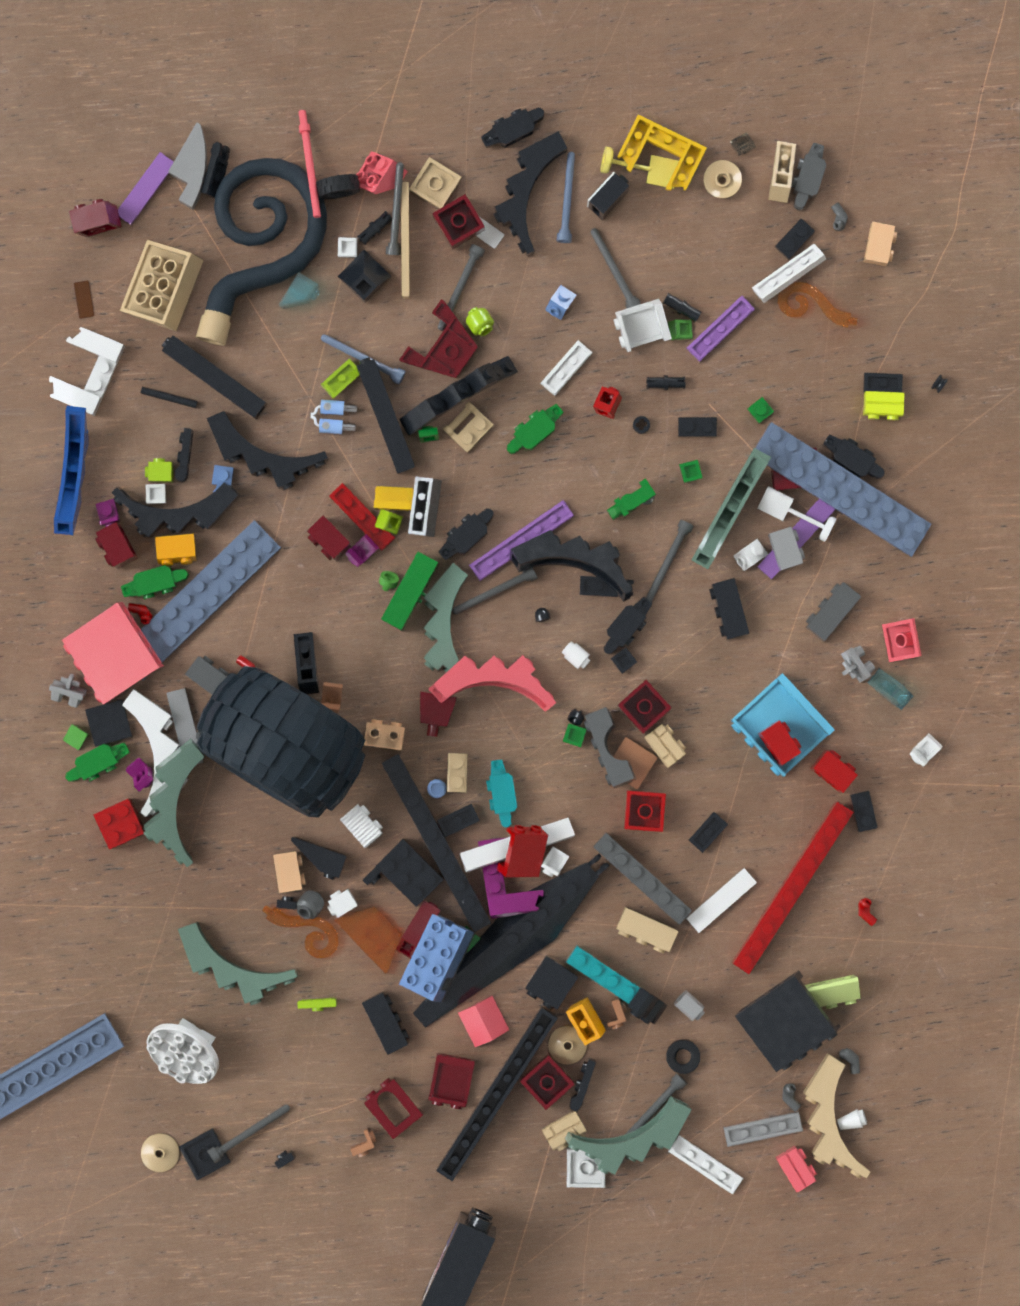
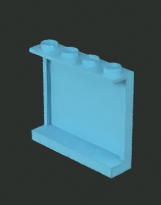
[731,673,835,777]

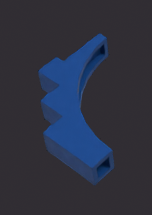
[54,406,89,535]

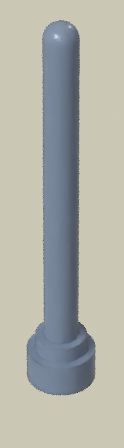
[556,152,575,243]
[321,334,406,385]

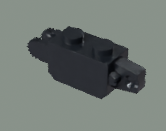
[481,107,545,148]
[823,434,885,480]
[438,508,494,560]
[603,597,652,654]

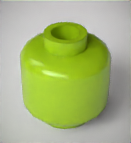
[466,307,494,336]

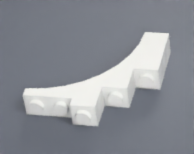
[123,689,188,817]

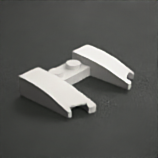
[49,327,125,416]

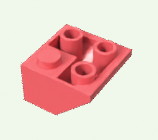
[356,151,408,194]

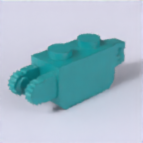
[486,760,517,827]

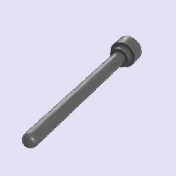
[385,162,404,255]
[591,228,641,308]
[438,244,486,331]
[646,519,694,603]
[452,567,538,615]
[626,1073,688,1134]
[207,1104,290,1164]

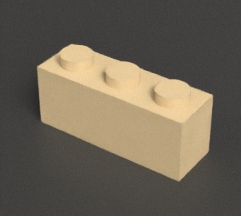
[616,907,678,954]

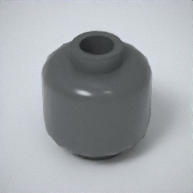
[296,891,325,919]

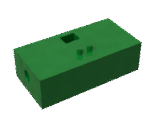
[381,552,439,632]

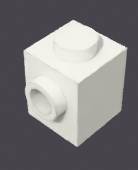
[327,889,358,918]

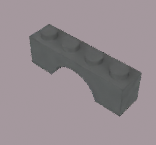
[584,707,637,788]

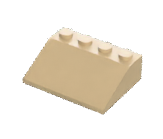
[120,240,204,331]

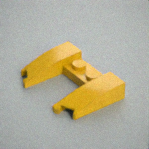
[617,115,707,191]

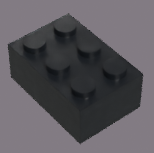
[376,838,444,907]

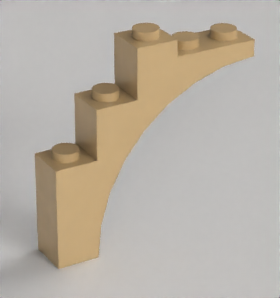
[803,1053,870,1179]

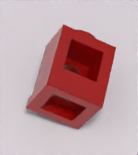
[593,386,622,419]

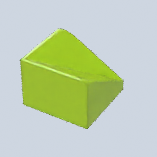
[375,509,403,535]

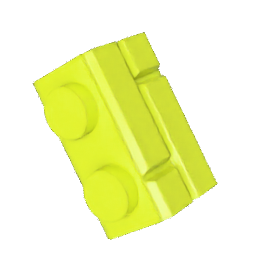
[863,391,904,421]

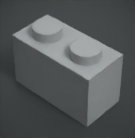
[768,527,805,571]

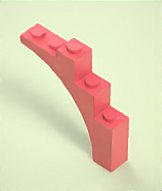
[429,655,556,712]

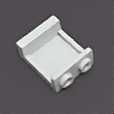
[614,299,672,352]

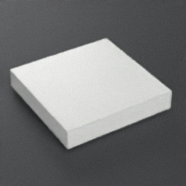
[567,1148,605,1188]

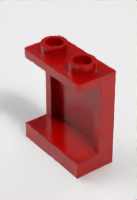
[497,825,549,877]

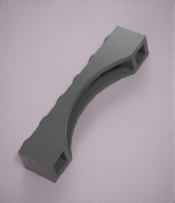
[593,832,692,925]

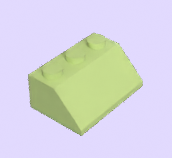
[805,975,861,1009]

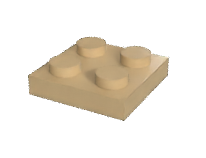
[409,157,462,209]

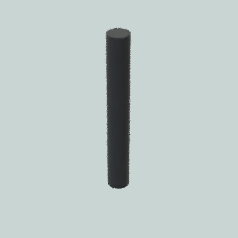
[141,386,198,408]

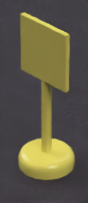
[600,146,679,189]

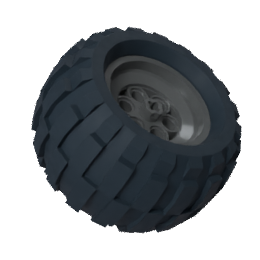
[197,666,366,818]

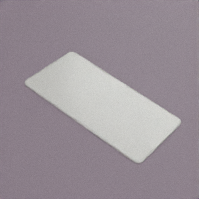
[477,217,504,248]

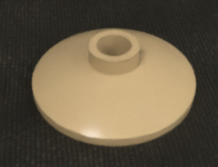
[704,160,742,199]
[548,1026,587,1065]
[141,1133,180,1172]

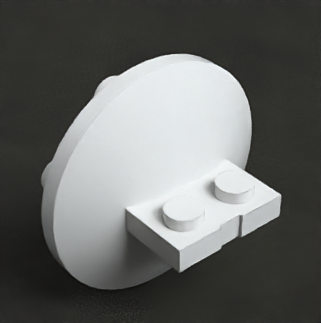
[147,1018,219,1084]

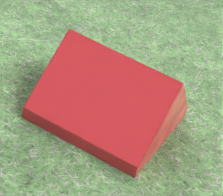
[882,618,921,662]
[458,996,509,1047]

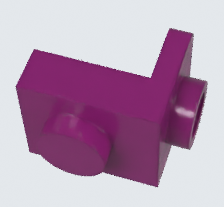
[345,534,379,567]
[126,758,153,792]

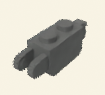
[791,143,827,211]

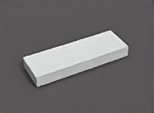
[540,340,593,396]

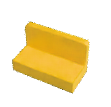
[374,486,414,511]

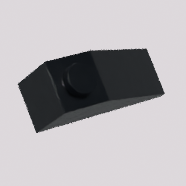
[293,632,320,694]
[291,836,347,880]

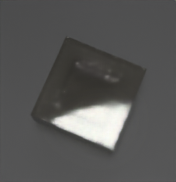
[730,132,756,156]

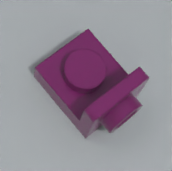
[95,499,121,527]

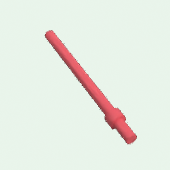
[299,110,321,218]

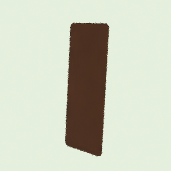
[74,280,94,319]

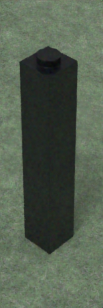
[162,335,267,419]
[357,357,415,474]

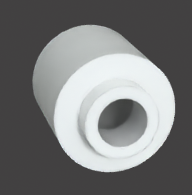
[562,641,591,669]

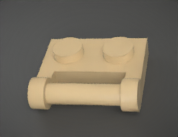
[443,401,493,453]

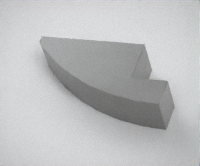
[168,123,207,210]

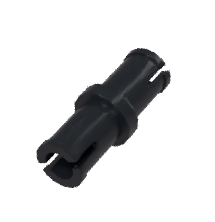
[357,211,392,245]
[663,293,702,322]
[646,375,686,390]

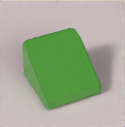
[668,320,693,340]
[63,724,89,750]

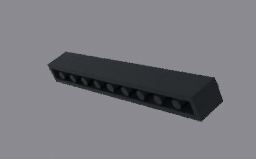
[382,754,491,932]
[436,1006,558,1181]

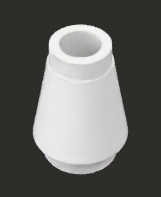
[837,1109,867,1130]

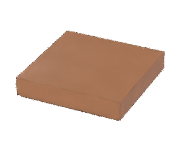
[605,737,658,790]

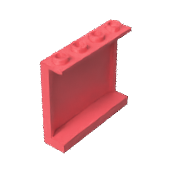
[62,602,164,705]

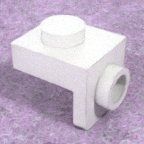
[734,539,768,571]
[910,733,943,767]
[541,847,569,877]

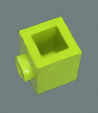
[145,458,173,483]

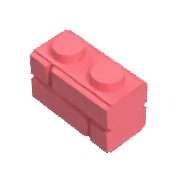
[775,1146,817,1192]

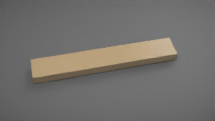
[401,182,410,299]

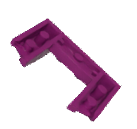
[478,837,544,919]

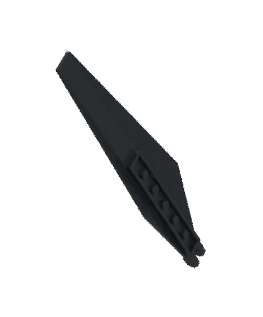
[413,854,610,1028]

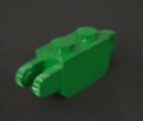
[506,404,564,455]
[121,565,189,600]
[65,742,130,782]

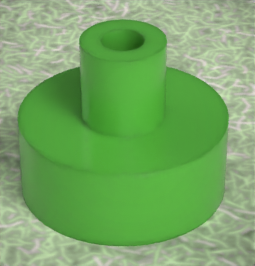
[379,571,399,591]

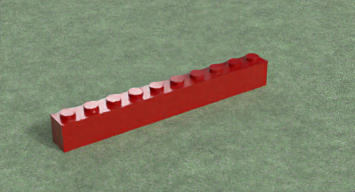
[731,801,854,974]

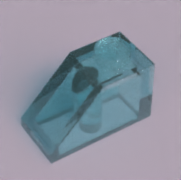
[279,273,320,309]
[867,668,913,710]

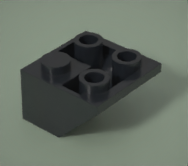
[337,250,391,303]

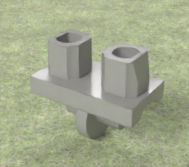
[841,646,875,683]
[49,674,87,708]

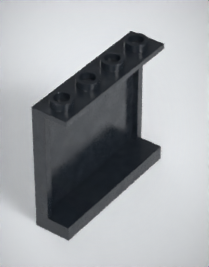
[735,970,840,1072]

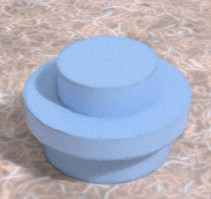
[427,779,446,798]

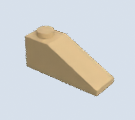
[768,141,796,203]

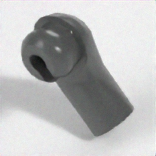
[831,202,848,231]
[839,1048,860,1074]
[782,1083,801,1112]

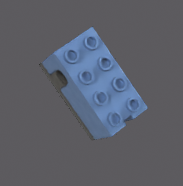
[399,914,476,1002]

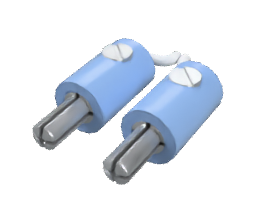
[311,399,357,434]

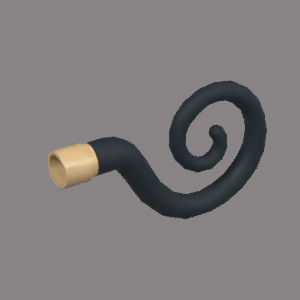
[196,158,327,346]

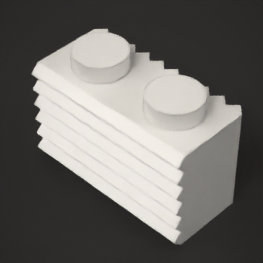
[340,804,383,848]

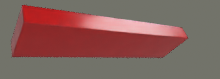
[329,483,395,551]

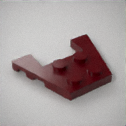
[399,299,478,378]

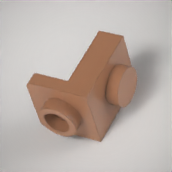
[321,682,343,713]
[607,998,627,1029]
[350,1128,377,1157]

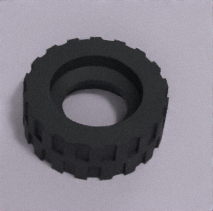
[316,174,360,200]

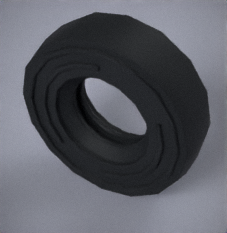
[666,1040,700,1074]

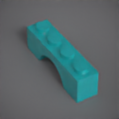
[566,945,640,1004]

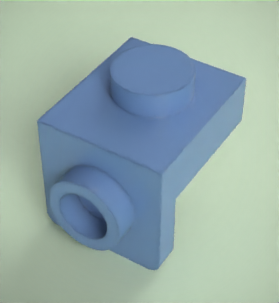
[545,285,576,320]

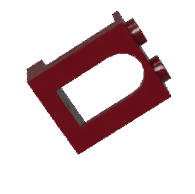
[364,1077,424,1139]

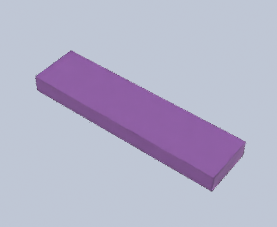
[118,152,173,225]
[686,296,755,362]

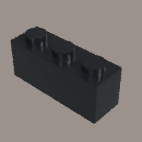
[709,578,750,640]
[362,992,410,1055]

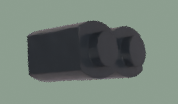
[628,987,668,1024]

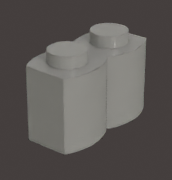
[673,990,705,1021]

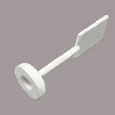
[757,486,837,542]

